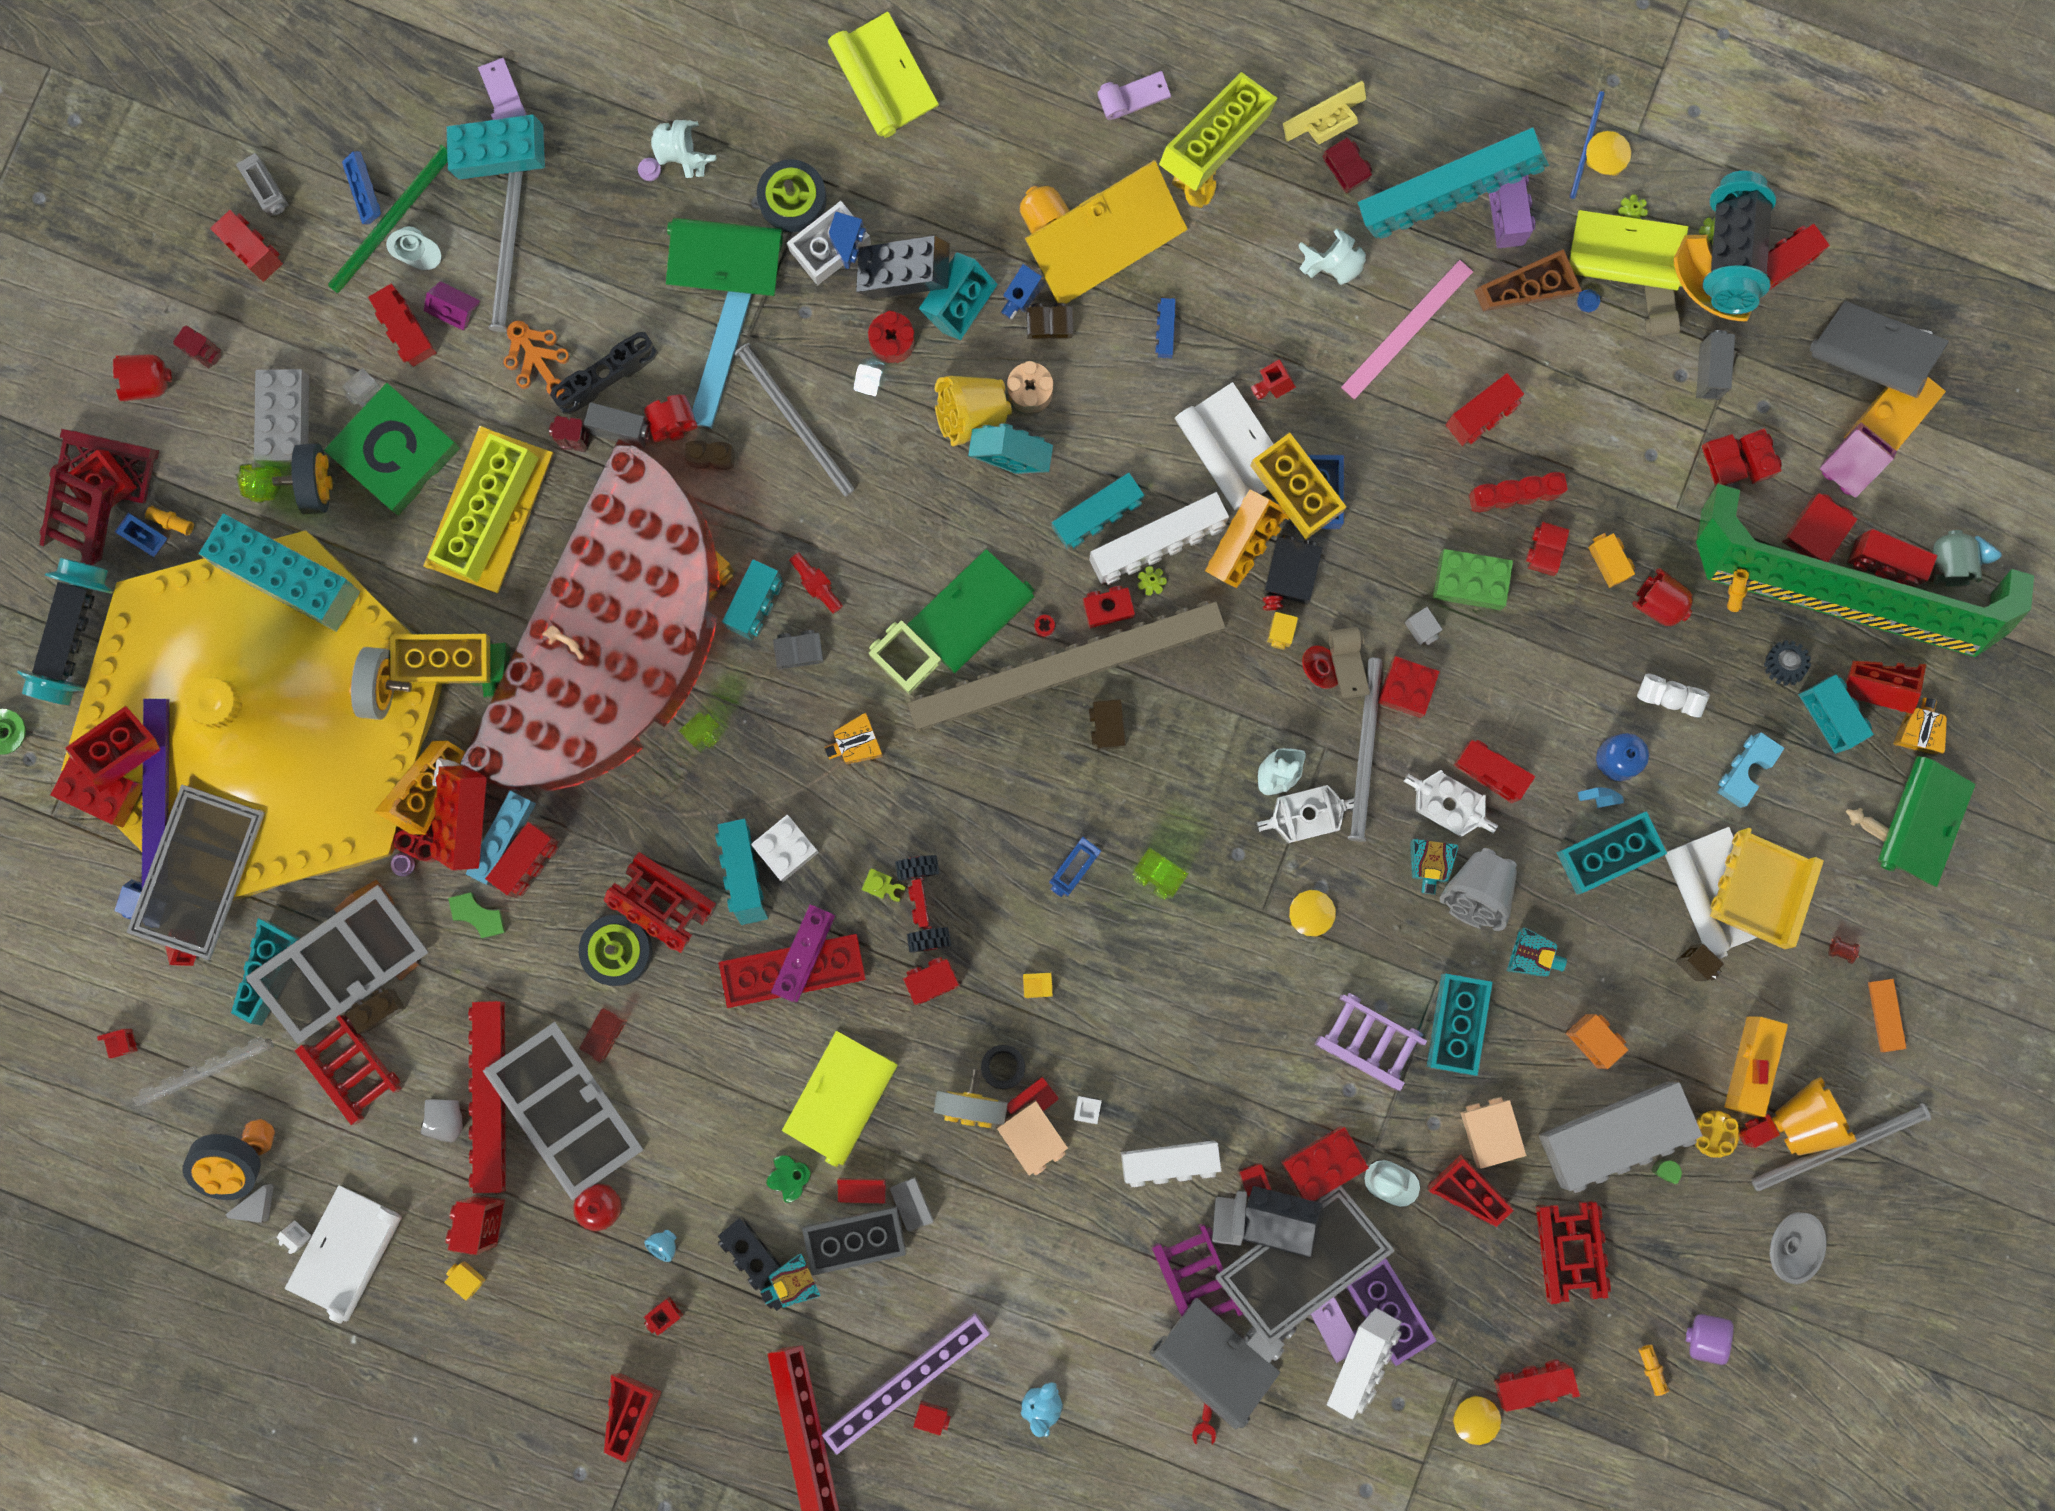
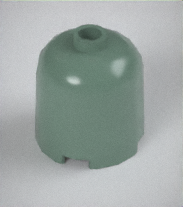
[1932,530,1982,587]

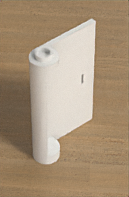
[285,1185,402,1324]

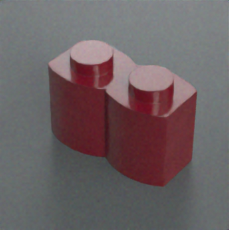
[1322,137,1372,194]

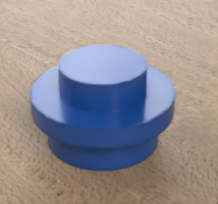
[1577,289,1600,313]

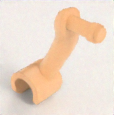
[542,626,584,660]

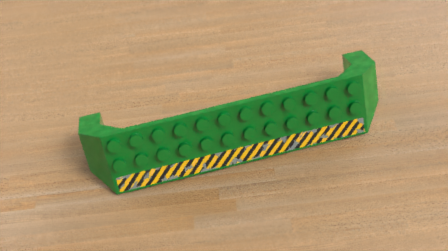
[1696,484,2034,657]

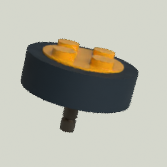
[272,443,333,515]
[182,1134,261,1200]

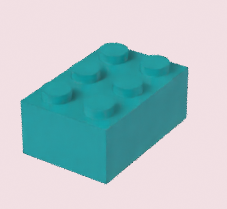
[919,252,998,341]
[968,424,1053,474]
[722,559,784,640]
[1798,674,1874,754]

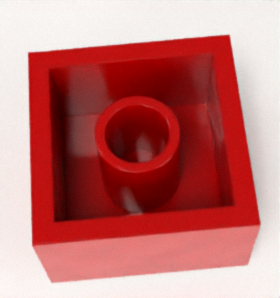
[66,449,137,508]
[1378,656,1440,718]

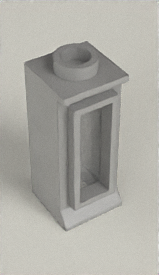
[236,153,289,217]

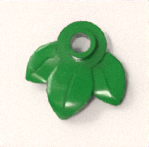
[766,1155,811,1203]

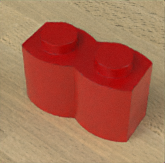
[1702,434,1749,486]
[1525,522,1570,576]

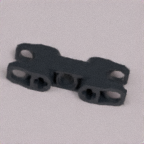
[550,332,658,414]

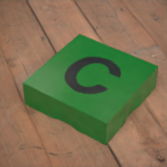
[324,382,461,516]

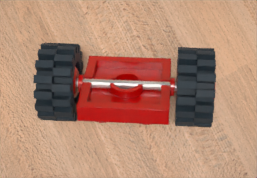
[895,855,951,953]

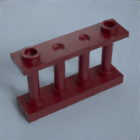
[39,459,116,566]

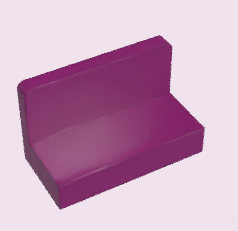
[423,282,480,331]

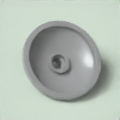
[1770,1212,1826,1284]

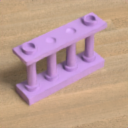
[1315,993,1427,1091]

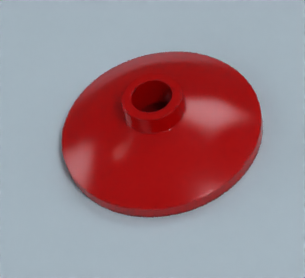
[1302,646,1338,689]

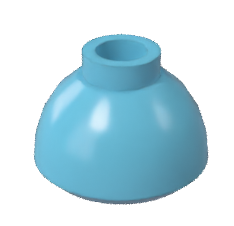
[1974,536,2002,565]
[645,1229,676,1262]

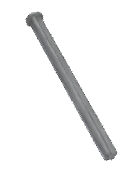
[489,171,523,332]
[735,343,854,496]
[1348,658,1382,842]
[1752,1103,1931,1191]

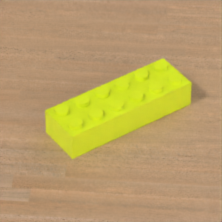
[1159,72,1277,191]
[428,433,539,582]

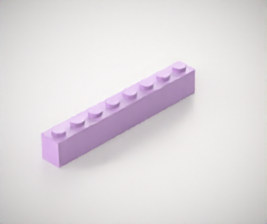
[822,1312,990,1455]

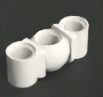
[1637,674,1710,717]

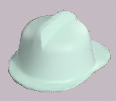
[386,226,441,270]
[1365,1160,1420,1207]

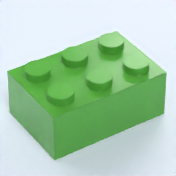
[1433,549,1513,610]

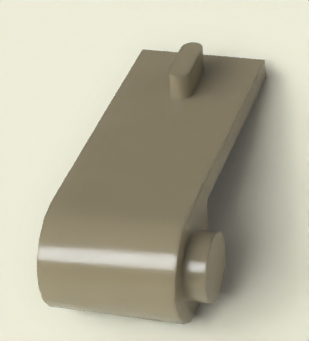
[1644,286,1680,337]
[1328,626,1370,699]

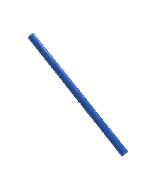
[1570,91,1605,199]

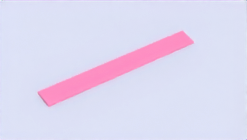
[1341,260,1473,400]

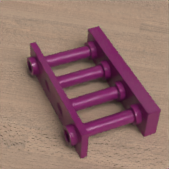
[771,904,836,1003]
[1151,1224,1243,1317]

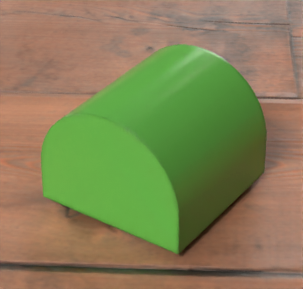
[1651,1159,1682,1184]

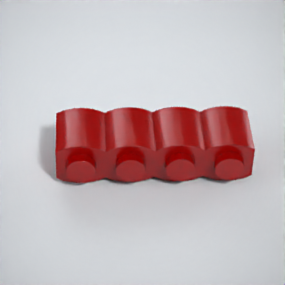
[1469,472,1568,512]

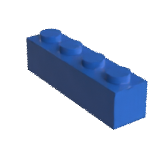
[1155,298,1175,358]

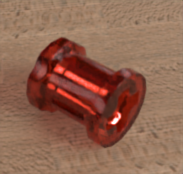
[1828,936,1860,964]

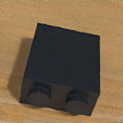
[1263,535,1323,605]

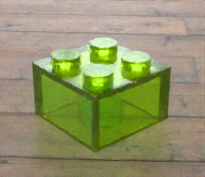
[1132,847,1188,900]

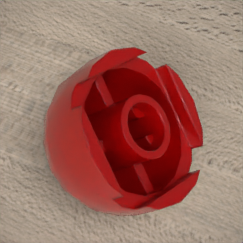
[573,1183,622,1231]

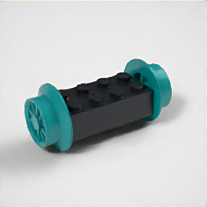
[1703,171,1776,314]
[17,557,113,705]

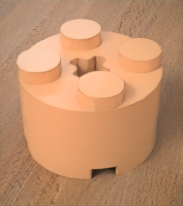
[1007,361,1053,413]

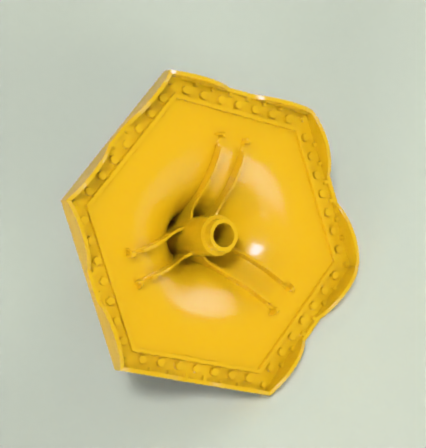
[61,530,442,908]

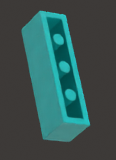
[1052,473,1144,549]

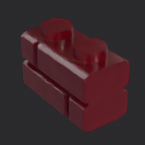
[173,325,221,369]
[549,416,590,452]

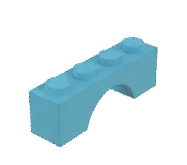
[466,791,536,886]

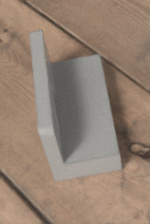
[890,1177,934,1231]
[1212,1191,1247,1246]

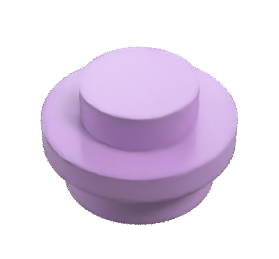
[638,158,661,181]
[391,853,415,876]

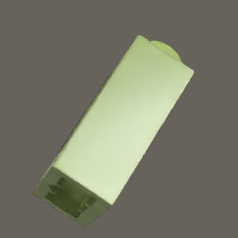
[869,620,942,695]

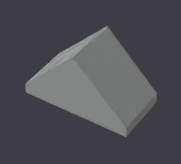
[225,1184,274,1223]

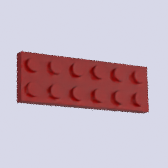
[718,934,866,1008]

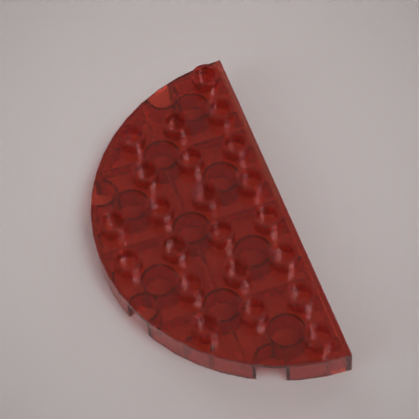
[460,439,720,791]

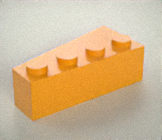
[1205,490,1290,588]
[374,741,465,835]

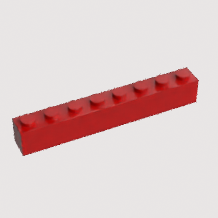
[468,1001,506,1193]
[767,1345,839,1511]

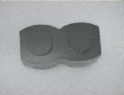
[773,630,824,669]

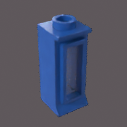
[1049,837,1101,897]

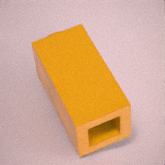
[1588,533,1635,588]

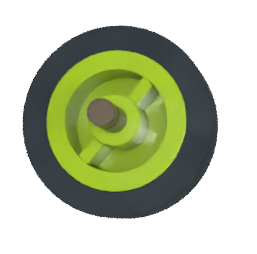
[757,159,827,232]
[579,915,652,986]

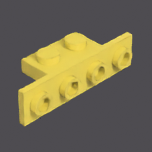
[1283,81,1366,145]

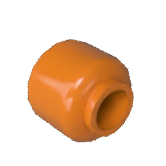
[241,1119,275,1156]

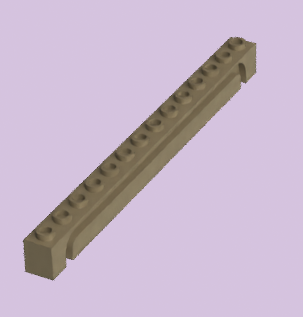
[907,600,1225,732]

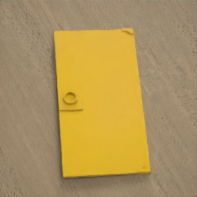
[1025,160,1187,304]
[423,426,554,593]

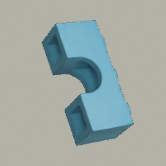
[1717,733,1784,808]

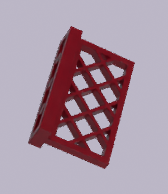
[58,429,159,504]

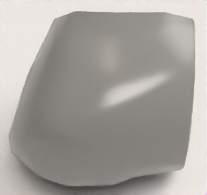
[421,1099,463,1143]

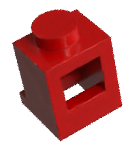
[1738,1113,1780,1148]
[644,1296,684,1336]

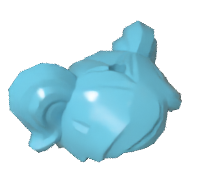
[1021,1382,1063,1437]

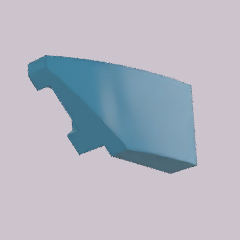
[1578,787,1624,808]

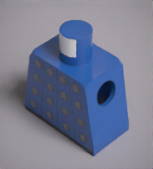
[1001,264,1046,320]

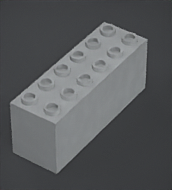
[1538,1081,1702,1193]

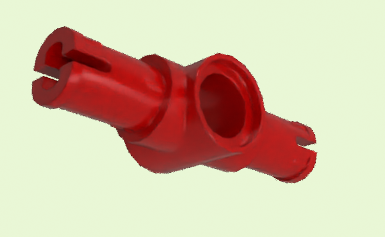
[789,552,843,614]

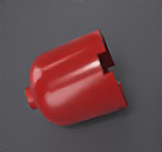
[113,354,172,401]
[1632,568,1693,626]

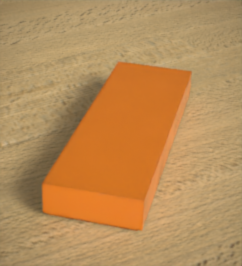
[1868,979,1906,1052]

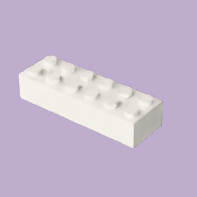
[1089,492,1229,585]

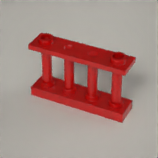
[294,1015,402,1125]

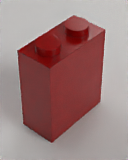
[1782,493,1858,562]

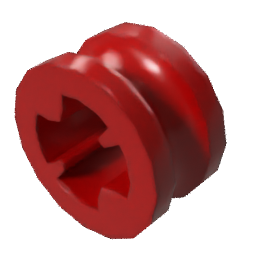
[1262,596,1284,611]
[1034,615,1055,637]

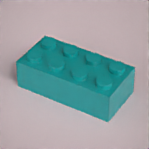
[447,115,545,180]
[1556,811,1667,895]
[1426,974,1492,1076]

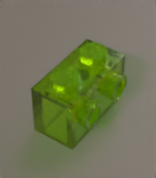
[679,711,721,753]

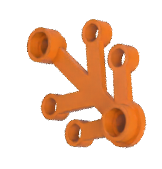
[504,321,570,398]

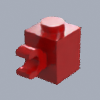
[1251,359,1296,400]

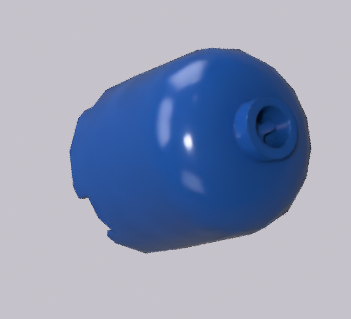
[1596,733,1649,782]

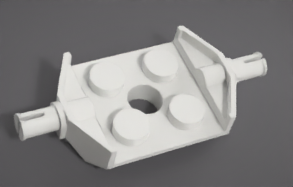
[1404,770,1498,837]
[1257,785,1354,843]

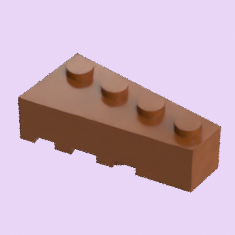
[1474,249,1582,312]

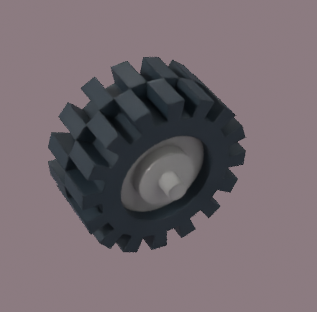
[1764,640,1811,686]

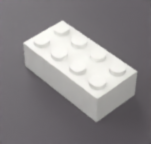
[1121,1141,1221,1187]
[1327,1308,1402,1420]

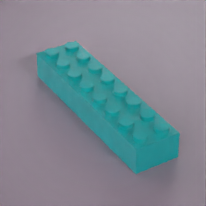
[1358,128,1549,239]

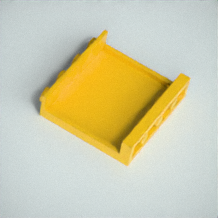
[1710,828,1824,949]

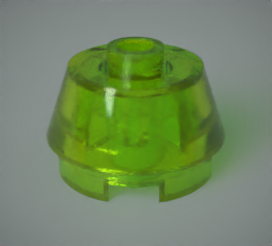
[236,464,282,503]

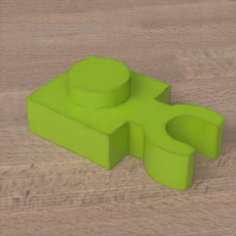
[861,868,906,902]

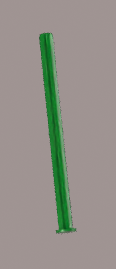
[328,144,448,293]

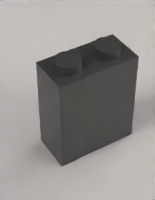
[1696,330,1735,400]
[584,402,652,449]

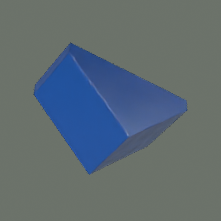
[115,513,168,557]

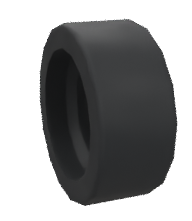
[981,1044,1026,1090]

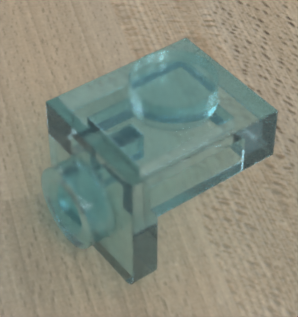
[854,357,885,396]

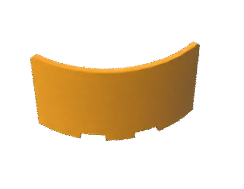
[1674,235,1752,321]

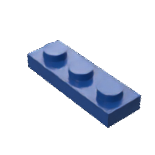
[342,151,381,224]

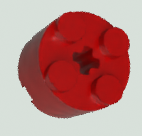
[868,311,915,363]
[644,394,698,442]

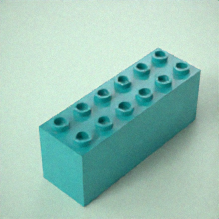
[199,513,360,632]

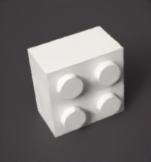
[751,815,819,882]

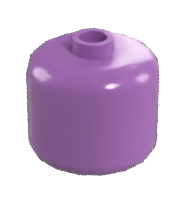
[1686,1314,1733,1365]

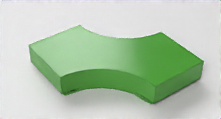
[448,893,505,938]

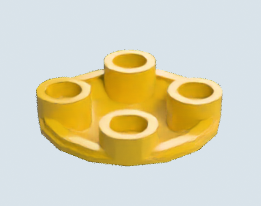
[1586,131,1631,176]
[1289,890,1336,936]
[1695,1111,1739,1158]
[1452,1395,1501,1445]

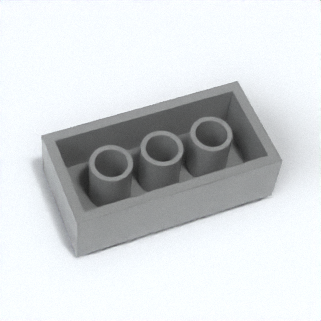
[254,369,309,467]

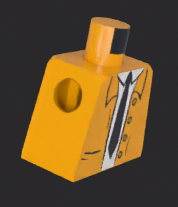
[1893,698,1947,755]
[824,713,883,764]

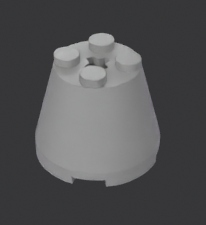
[1440,848,1517,931]

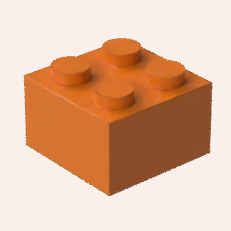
[1566,1014,1628,1069]

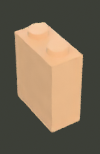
[1460,1097,1526,1169]
[996,1099,1068,1175]

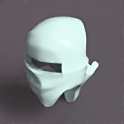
[651,120,717,178]
[1299,228,1366,285]
[1258,748,1306,795]

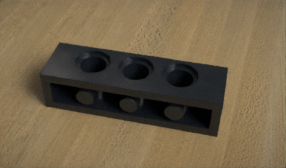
[718,1216,783,1311]

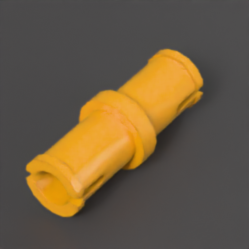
[145,506,194,536]
[1727,569,1749,612]
[1638,1345,1670,1396]

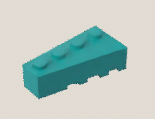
[715,819,768,925]
[231,918,305,1026]

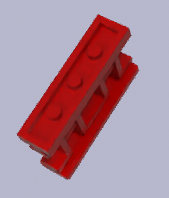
[604,852,716,953]
[1535,1201,1611,1304]

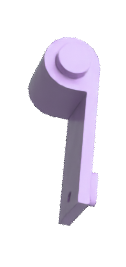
[478,58,526,120]
[1097,71,1171,120]
[1311,1297,1357,1363]

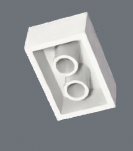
[787,201,871,286]

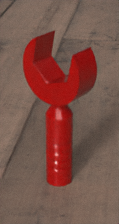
[1192,1403,1216,1445]

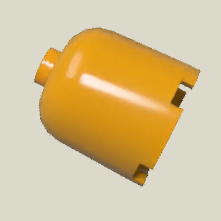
[1020,186,1070,234]

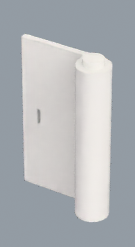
[1175,382,1273,510]
[1665,827,1758,959]

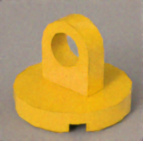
[1172,172,1216,208]

